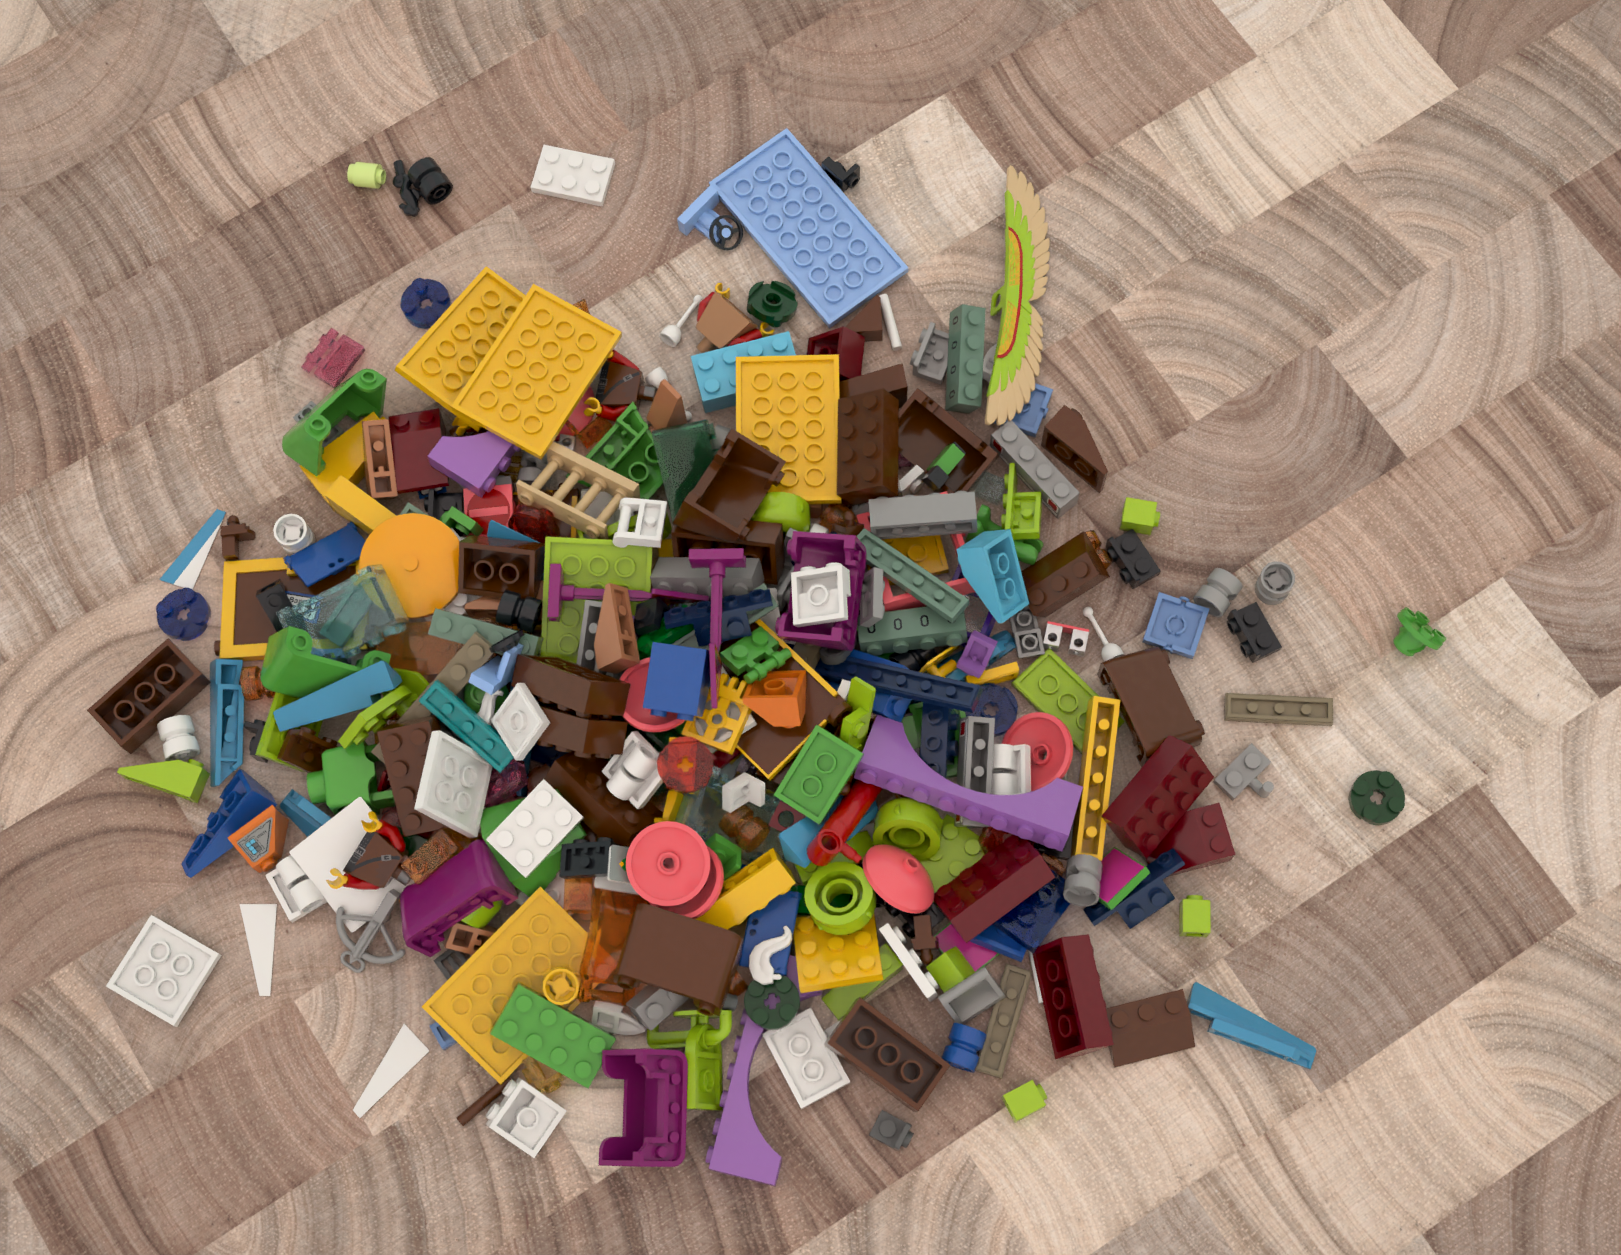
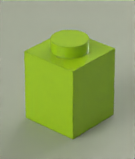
[1119,497,1160,535]
[1179,895,1211,937]
[926,946,975,993]
[1002,1080,1047,1123]

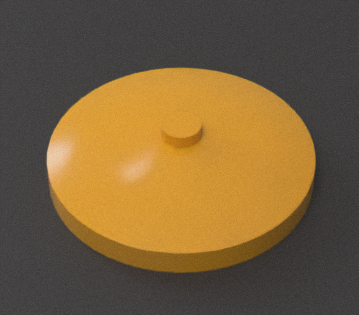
[359,513,460,619]

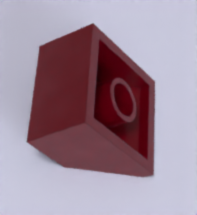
[807,326,865,382]

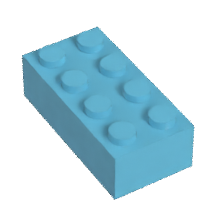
[691,331,796,413]

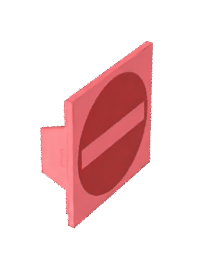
[463,484,516,537]

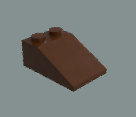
[1041,405,1108,493]

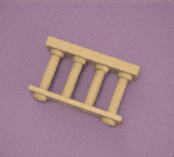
[516,441,640,539]

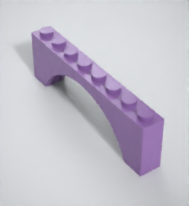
[428,431,521,498]
[854,714,1083,852]
[705,955,823,1187]

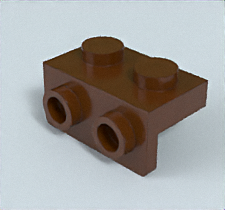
[277,726,338,773]

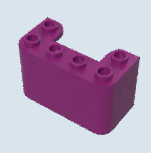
[598,1049,688,1167]

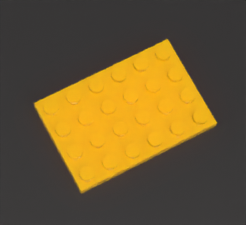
[395,266,526,432]
[451,284,622,460]
[736,354,842,504]
[421,886,618,1085]

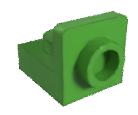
[440,506,484,536]
[705,833,742,881]

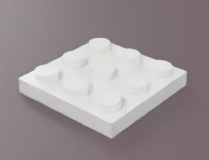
[414,730,492,838]
[106,915,222,1027]

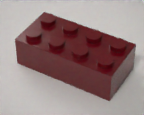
[1101,735,1214,859]
[934,835,1055,943]
[1032,934,1114,1059]

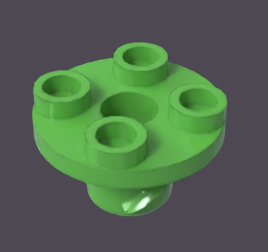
[1393,607,1446,656]

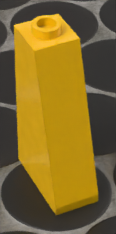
[299,411,386,512]
[325,475,396,535]

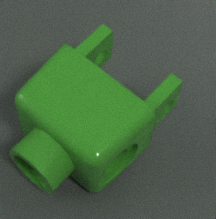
[307,741,396,815]

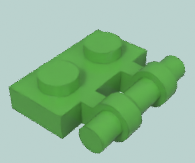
[720,626,792,684]

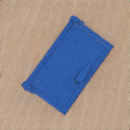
[283,522,365,588]
[738,891,802,976]

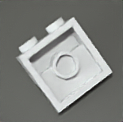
[791,563,851,627]
[486,1077,566,1158]

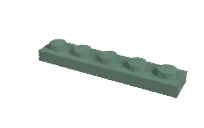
[857,528,969,624]

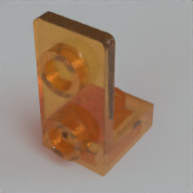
[401,828,464,885]
[564,877,595,914]

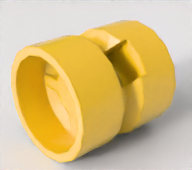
[542,966,579,1005]

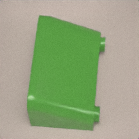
[282,369,387,476]
[261,626,391,698]

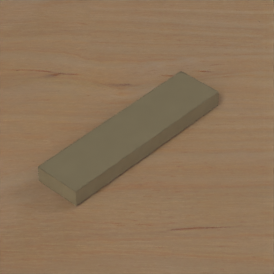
[1224,693,1333,726]
[975,963,1032,1079]

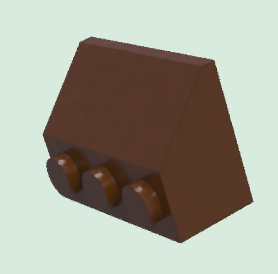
[1021,531,1110,617]
[458,535,545,599]
[1106,989,1195,1068]

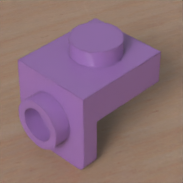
[956,630,998,678]

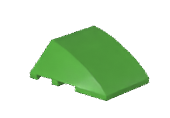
[565,402,675,499]
[480,789,587,897]

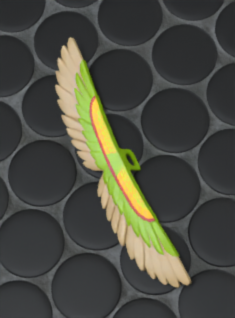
[985,165,1050,426]

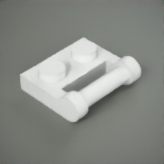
[612,498,667,548]

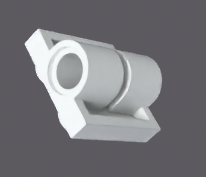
[602,731,671,809]
[991,744,1031,795]
[265,855,327,923]

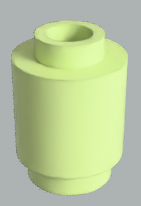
[347,162,386,189]

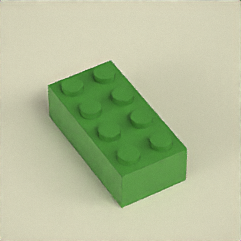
[490,982,616,1088]

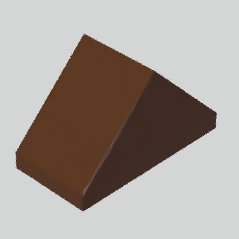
[845,295,882,342]

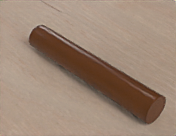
[457,1077,511,1126]

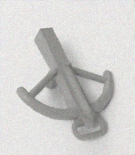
[336,889,406,973]

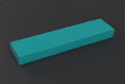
[419,680,514,773]

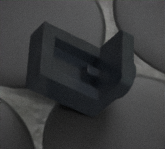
[634,597,672,636]

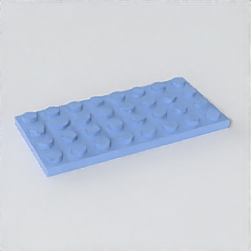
[709,128,908,329]

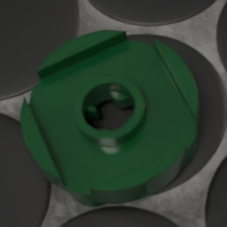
[747,281,798,327]
[1348,770,1405,825]
[744,976,800,1030]

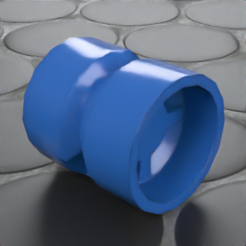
[941,1023,987,1073]

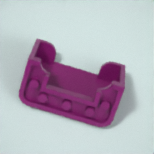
[775,531,867,651]
[400,840,519,958]

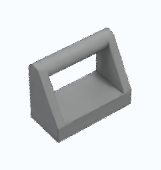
[938,966,1006,1025]

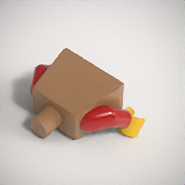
[696,283,775,353]

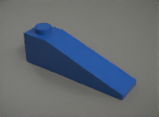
[181,769,278,878]

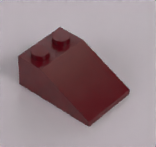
[389,408,449,494]
[1146,803,1235,877]

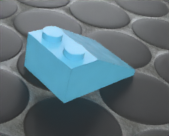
[956,529,1029,623]

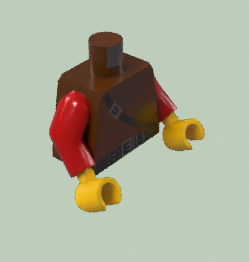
[584,350,657,422]
[326,811,415,890]

